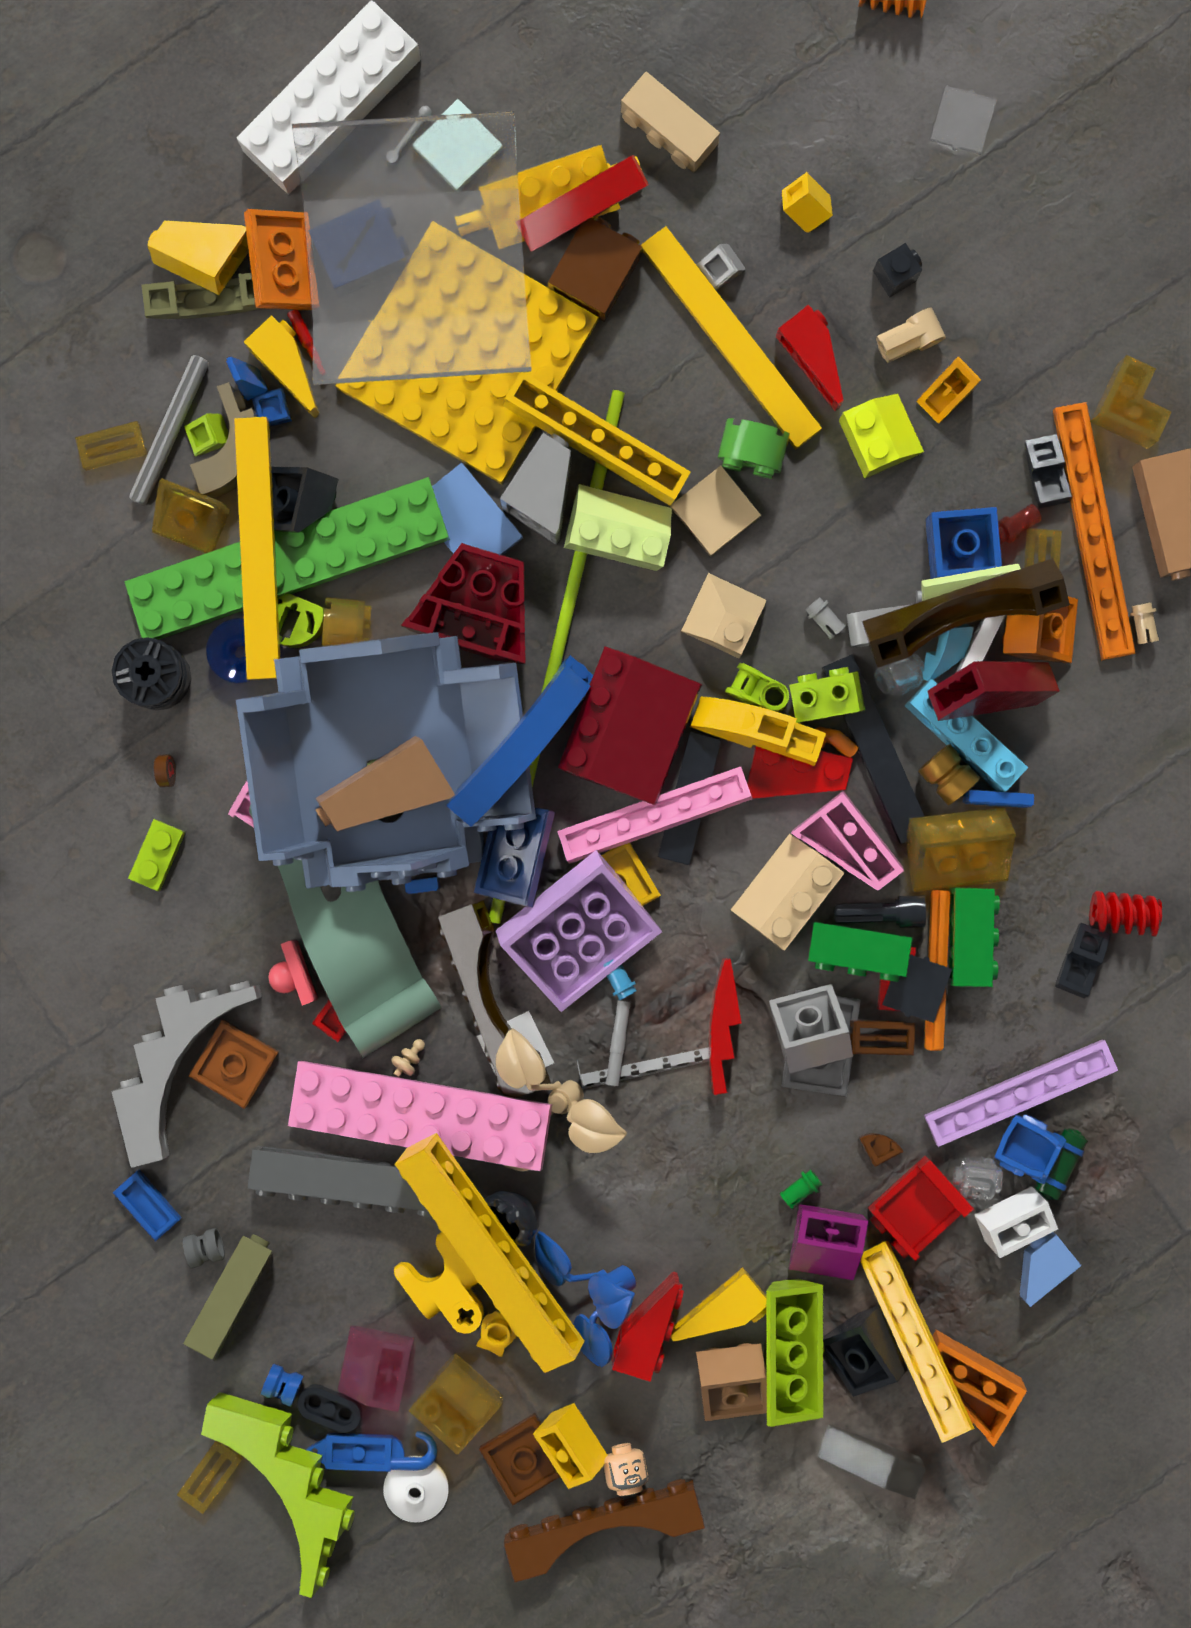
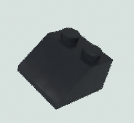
[823,1305,908,1397]

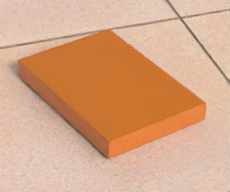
[244,209,320,310]

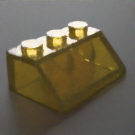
[907,807,1016,892]

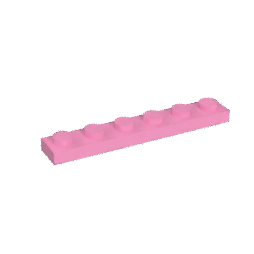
[557,767,752,864]

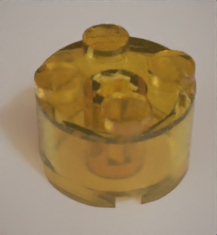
[322,597,371,646]

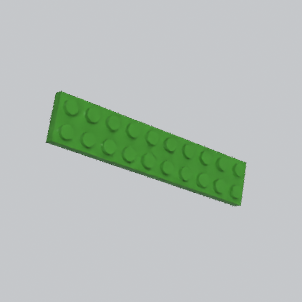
[124,477,450,640]

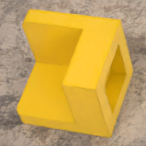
[782,172,833,233]

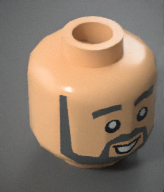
[603,1443,648,1496]

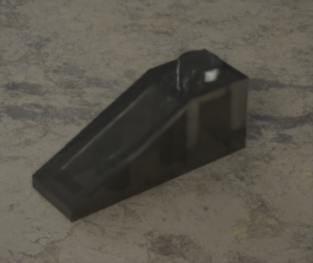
[817,1424,926,1499]

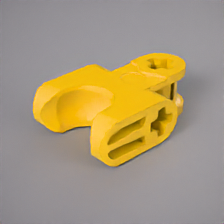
[394,1232,484,1334]

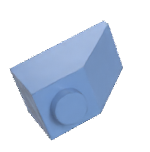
[1020,1232,1081,1307]

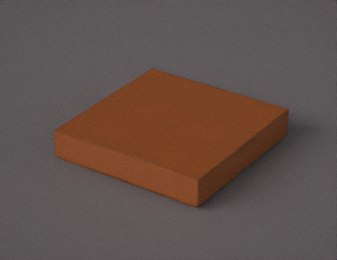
[189,1019,279,1109]

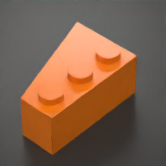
[932,1330,1027,1447]

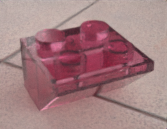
[338,1325,415,1412]

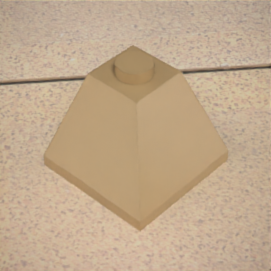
[681,573,766,659]

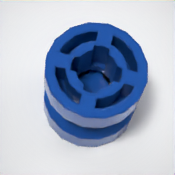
[261,1364,304,1407]

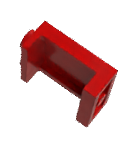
[868,1156,974,1261]

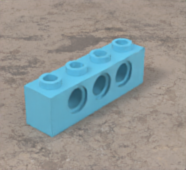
[904,679,1028,792]

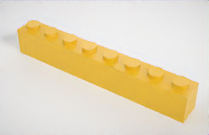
[395,1133,585,1373]

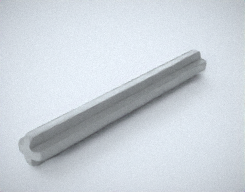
[129,355,209,505]

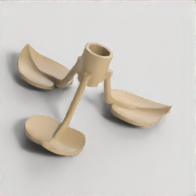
[495,1029,627,1171]

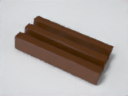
[849,1020,915,1056]

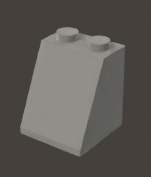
[500,433,572,545]

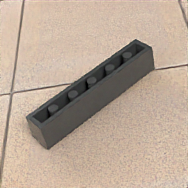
[247,1145,432,1217]

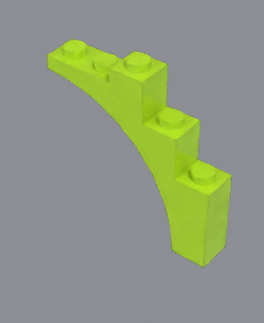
[201,1392,355,1598]

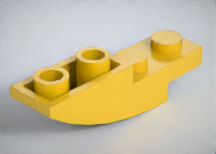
[690,696,826,766]

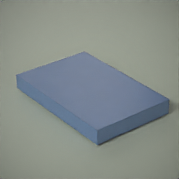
[433,462,523,555]

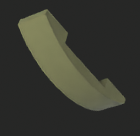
[141,273,260,319]

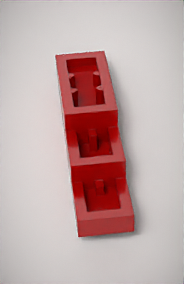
[516,155,649,252]
[709,958,742,1095]

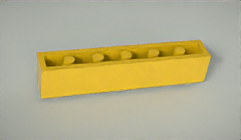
[503,370,691,506]

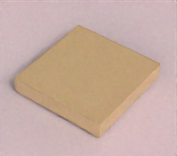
[670,465,761,557]

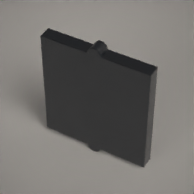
[882,955,952,1023]

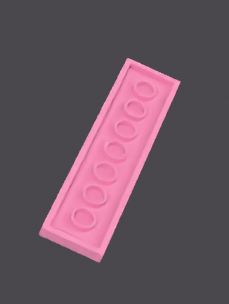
[288,1061,553,1171]

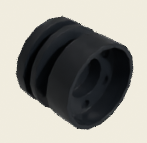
[112,637,191,711]

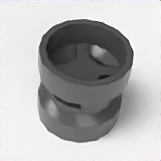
[183,1228,225,1268]

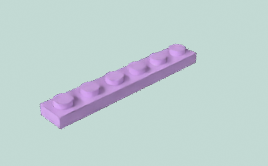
[924,1040,1118,1147]

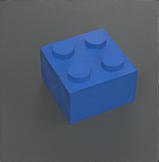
[925,507,1002,579]

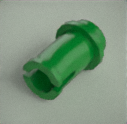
[780,1169,823,1210]

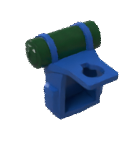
[995,1114,1088,1201]

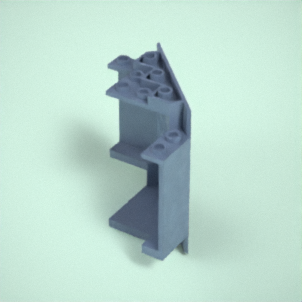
[236,632,536,892]

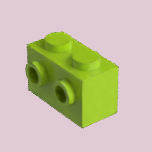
[789,667,865,723]

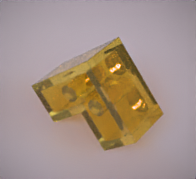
[1090,355,1172,449]

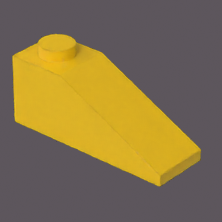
[244,315,319,418]
[670,1267,766,1342]

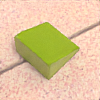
[184,413,229,456]

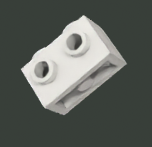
[974,1186,1058,1258]

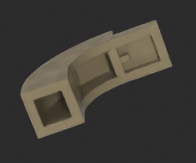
[190,382,257,501]

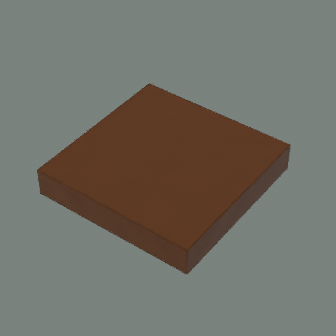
[479,1413,560,1506]

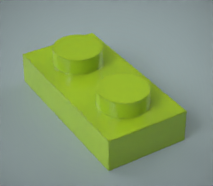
[128,819,186,891]

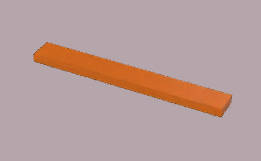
[1053,402,1136,661]

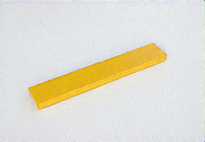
[860,1241,975,1443]

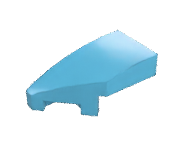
[921,624,974,681]

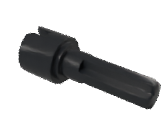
[834,895,926,928]

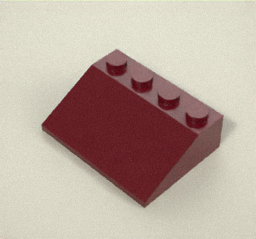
[558,646,702,806]

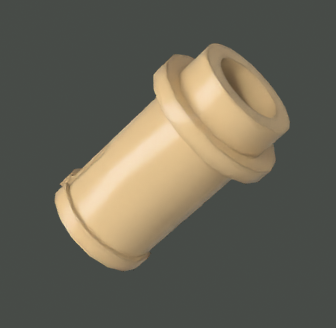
[1130,603,1159,644]

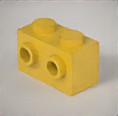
[533,1403,608,1489]

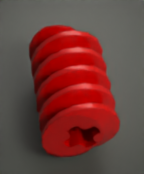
[1089,891,1162,937]

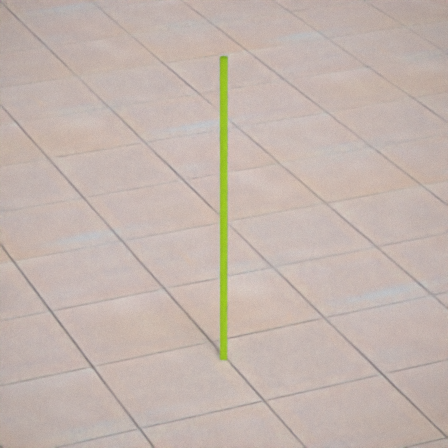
[489,390,625,924]

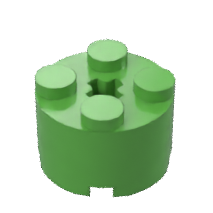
[718,418,790,479]

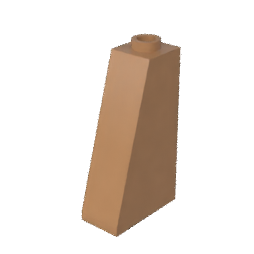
[1132,448,1191,581]
[315,736,455,831]

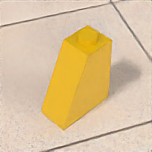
[147,221,249,295]

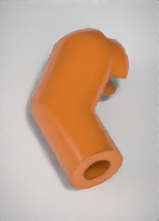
[815,727,858,758]

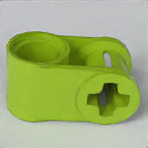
[725,663,789,712]

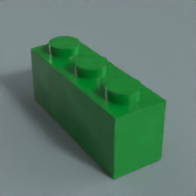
[948,888,1000,987]
[808,922,913,982]

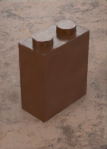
[548,217,642,322]

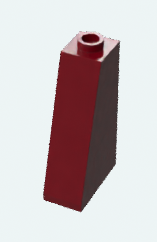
[927,661,1060,721]

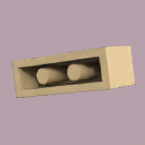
[621,71,720,173]

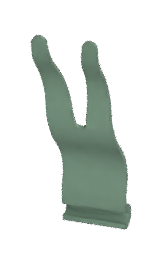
[249,805,442,1058]

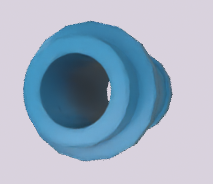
[604,959,636,1000]

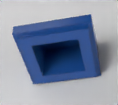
[226,357,267,401]

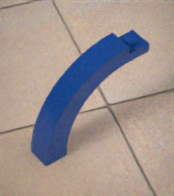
[446,655,593,827]

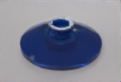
[206,618,252,683]

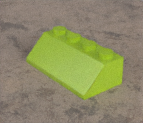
[766,1279,823,1427]

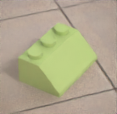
[564,484,672,571]

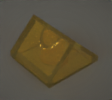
[152,478,230,553]

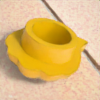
[476,1311,516,1357]

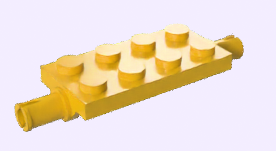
[454,145,642,250]

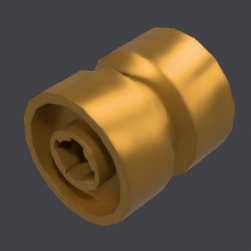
[918,744,980,805]

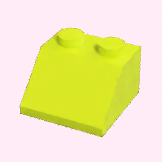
[839,394,924,478]

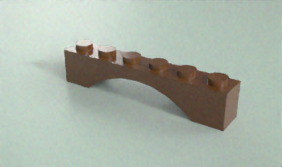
[504,1479,705,1583]

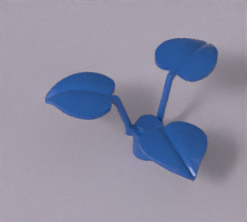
[535,1231,636,1368]

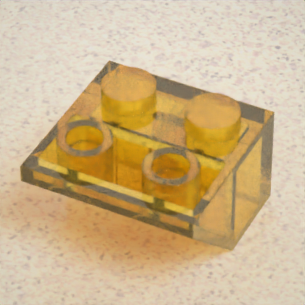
[409,1353,503,1455]

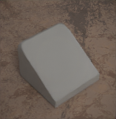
[696,244,745,290]

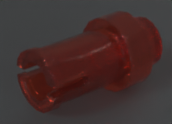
[998,504,1042,544]

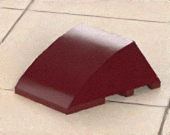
[401,543,526,665]

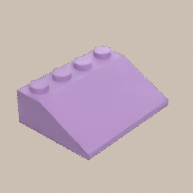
[496,850,662,1012]

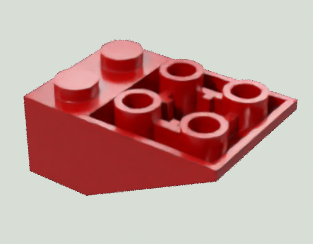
[612,1272,684,1382]

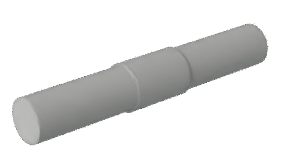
[606,1000,630,1086]

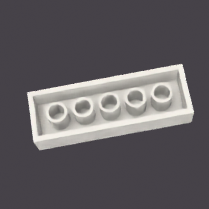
[237,0,421,195]

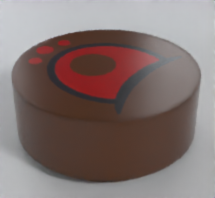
[154,754,176,787]

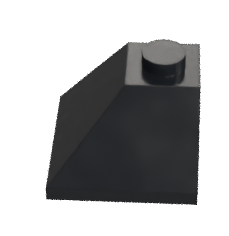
[271,467,338,533]

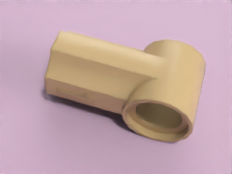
[876,308,946,363]

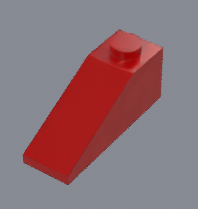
[776,305,844,411]

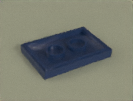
[474,807,555,907]

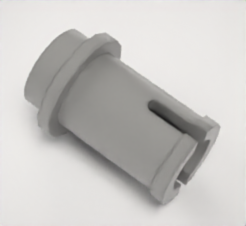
[805,597,846,639]

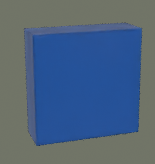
[252,388,292,427]
[405,877,441,894]

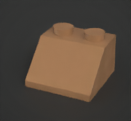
[696,1343,767,1421]

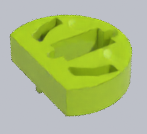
[277,594,327,648]

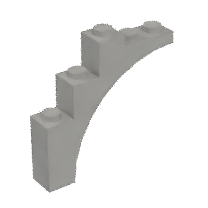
[111,981,262,1168]

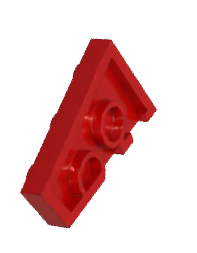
[747,746,853,799]

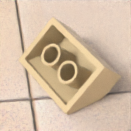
[731,834,844,951]

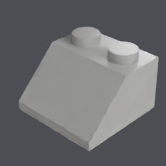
[769,984,853,1073]

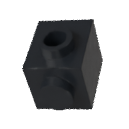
[873,243,922,298]

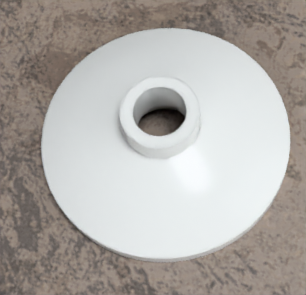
[383,1456,449,1523]

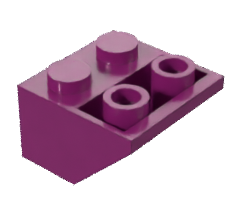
[789,1204,868,1280]

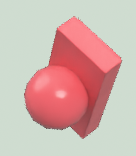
[268,939,318,1006]

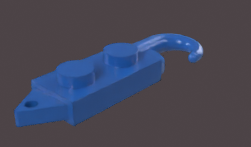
[306,1431,438,1472]

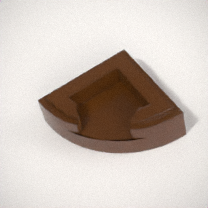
[859,1133,903,1167]

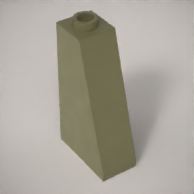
[183,1234,273,1361]

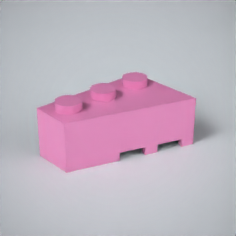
[791,791,904,891]

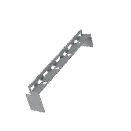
[577,1047,709,1090]

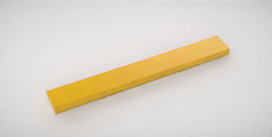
[641,226,822,450]
[234,417,280,680]

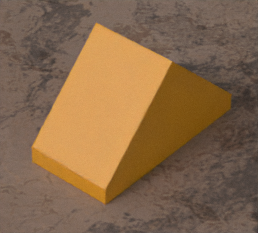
[916,357,981,424]

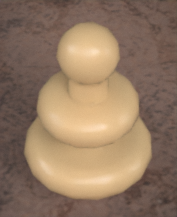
[391,1039,425,1077]

